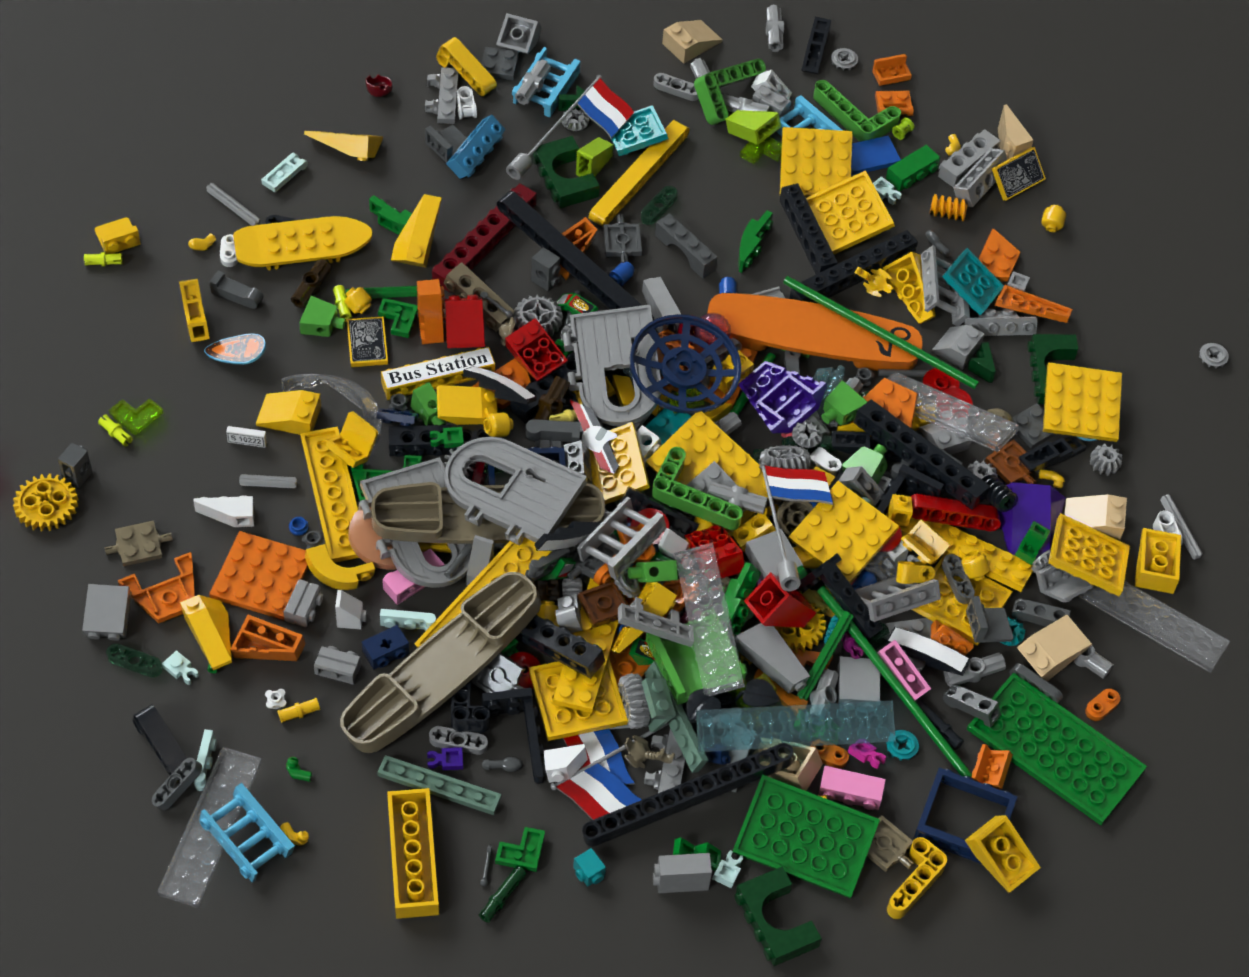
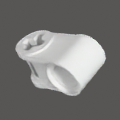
[457,86,477,120]
[809,447,842,478]
[1153,510,1183,545]

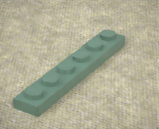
[644,661,708,773]
[377,755,502,815]

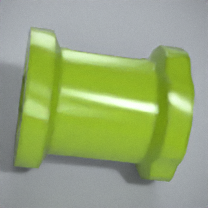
[892,118,915,140]

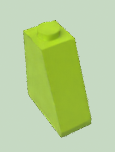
[725,110,781,145]
[576,137,613,177]

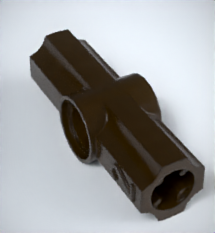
[291,259,332,308]
[534,376,570,420]

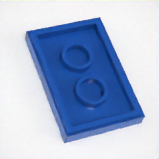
[851,136,901,175]

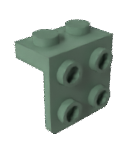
[642,678,676,732]

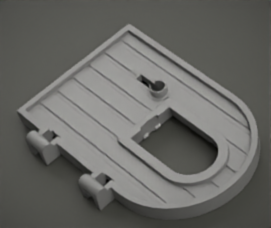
[563,305,661,426]
[445,437,588,545]
[359,457,471,588]

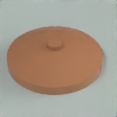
[348,507,397,570]

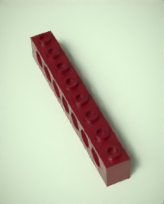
[432,183,537,292]

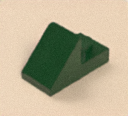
[558,85,584,111]
[968,342,996,383]

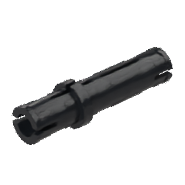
[916,699,964,750]

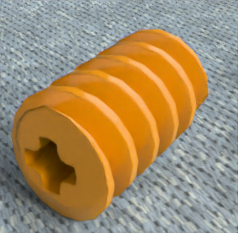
[930,194,968,222]

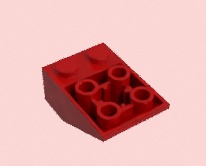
[505,318,568,382]
[685,525,744,582]

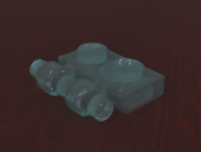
[813,365,845,400]

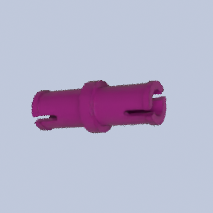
[841,630,863,659]

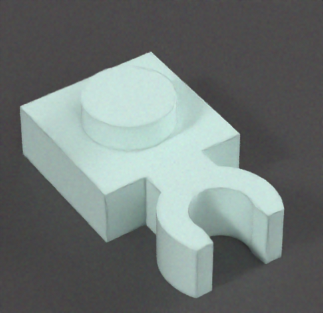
[873,177,902,205]
[162,650,199,685]
[713,850,743,888]

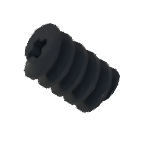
[981,475,1018,512]

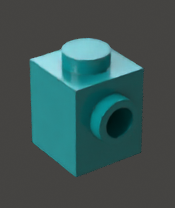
[573,848,606,887]

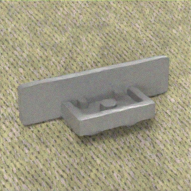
[965,309,1037,336]

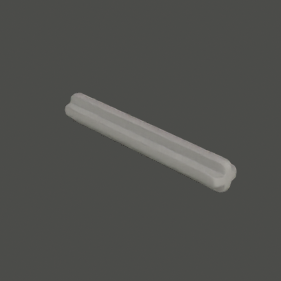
[206,183,261,226]
[1160,494,1203,560]

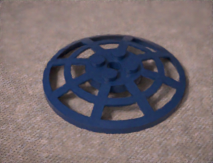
[629,314,741,414]

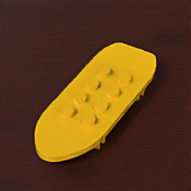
[233,216,372,270]

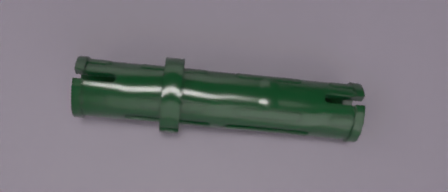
[479,866,526,923]

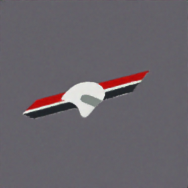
[570,400,619,474]

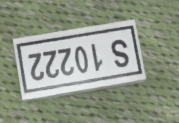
[226,426,267,448]

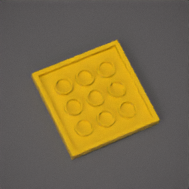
[780,127,852,197]
[806,170,895,254]
[1043,363,1122,442]
[588,422,650,504]
[788,481,899,584]
[1048,513,1130,596]
[911,556,1013,646]
[529,658,628,741]

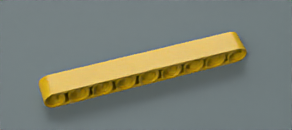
[588,120,690,227]

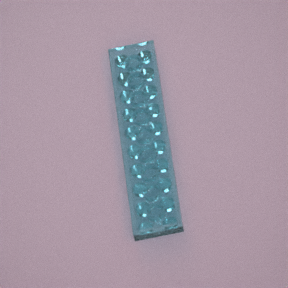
[696,701,896,752]

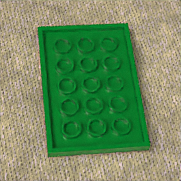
[732,774,880,899]

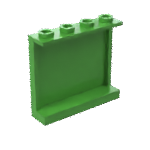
[645,609,747,705]

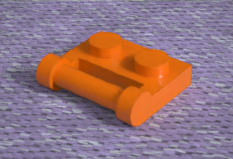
[875,91,914,116]

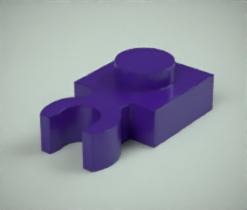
[427,747,463,770]

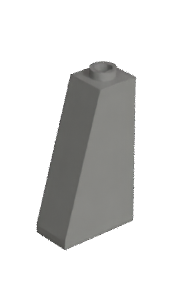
[642,277,681,334]
[732,623,810,693]

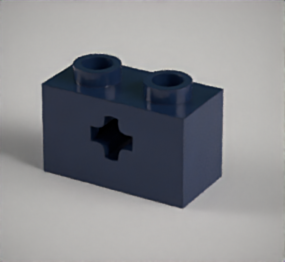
[362,625,409,670]

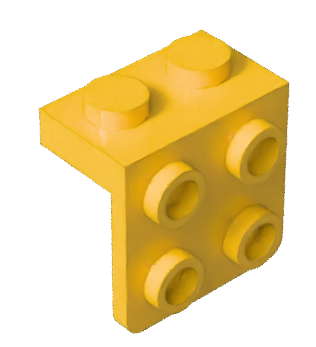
[95,217,141,254]
[325,411,378,468]
[901,519,951,565]

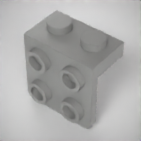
[1036,564,1093,602]

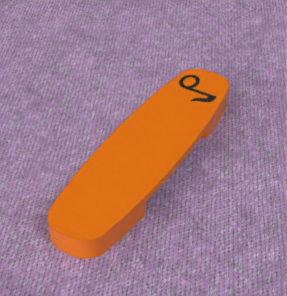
[706,293,922,371]

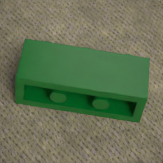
[886,144,940,192]

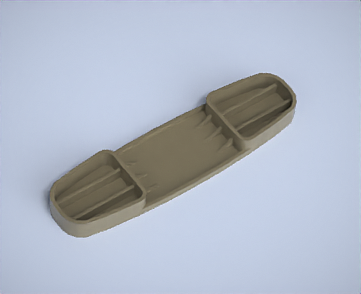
[371,480,605,544]
[340,572,541,753]

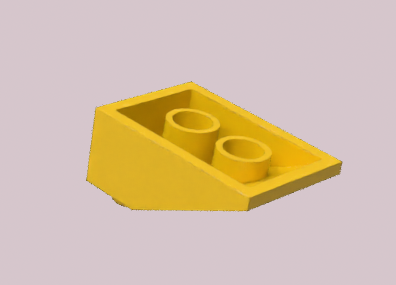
[437,385,497,425]
[256,390,321,435]
[1135,528,1181,594]
[965,815,1041,892]

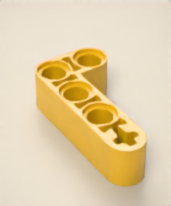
[436,37,497,96]
[887,837,947,919]

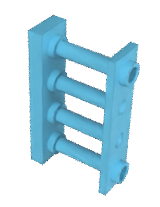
[512,47,581,117]
[776,95,843,136]
[199,783,295,883]

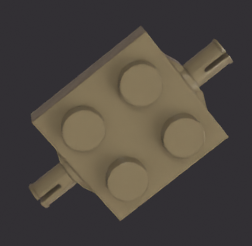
[104,520,173,567]
[867,815,914,872]

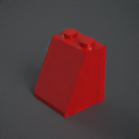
[445,295,485,348]
[744,572,817,628]

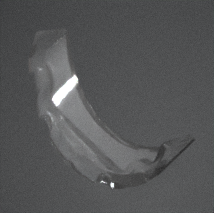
[281,374,382,447]

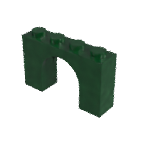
[531,136,600,208]
[1027,334,1078,404]
[734,866,822,966]

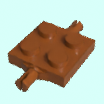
[985,438,1037,484]

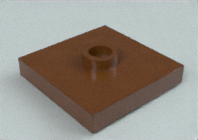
[577,581,627,628]

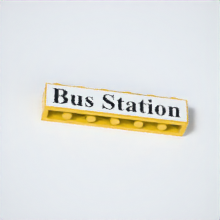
[381,347,495,400]

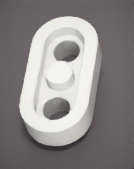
[220,234,238,267]

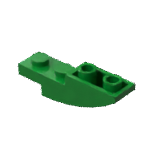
[369,195,412,235]
[738,210,773,273]
[721,562,761,642]

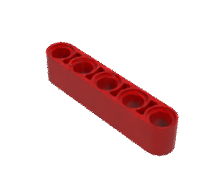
[910,494,1001,531]

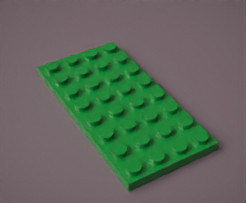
[966,673,1147,825]

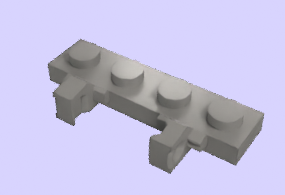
[425,67,458,124]
[618,597,695,647]
[644,729,685,804]

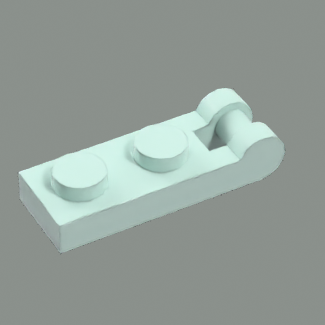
[261,153,308,192]
[380,609,436,631]
[194,729,217,791]

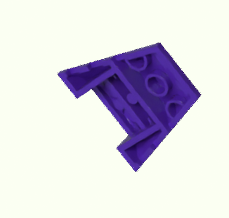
[738,361,827,433]
[998,482,1066,561]

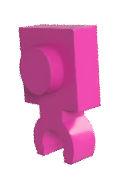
[848,738,886,769]

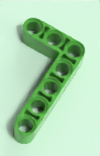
[694,59,766,125]
[813,80,901,142]
[652,447,743,530]

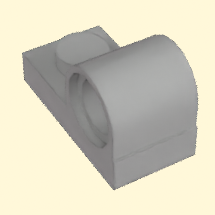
[556,594,582,633]

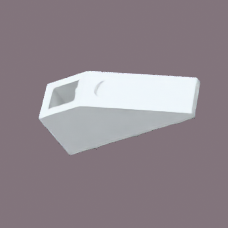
[194,496,254,527]

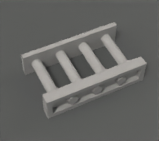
[921,245,970,326]
[577,496,666,580]
[855,576,941,622]

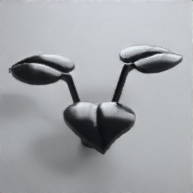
[687,679,779,722]

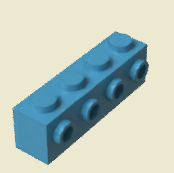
[446,115,506,179]

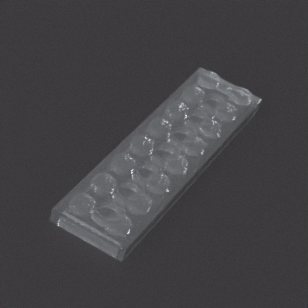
[887,371,1019,452]
[674,543,745,696]
[1078,581,1230,673]
[157,747,262,908]

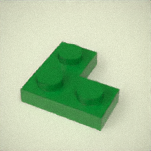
[378,298,418,338]
[495,827,545,872]

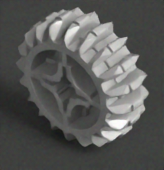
[513,295,563,337]
[759,445,811,469]
[618,673,650,729]

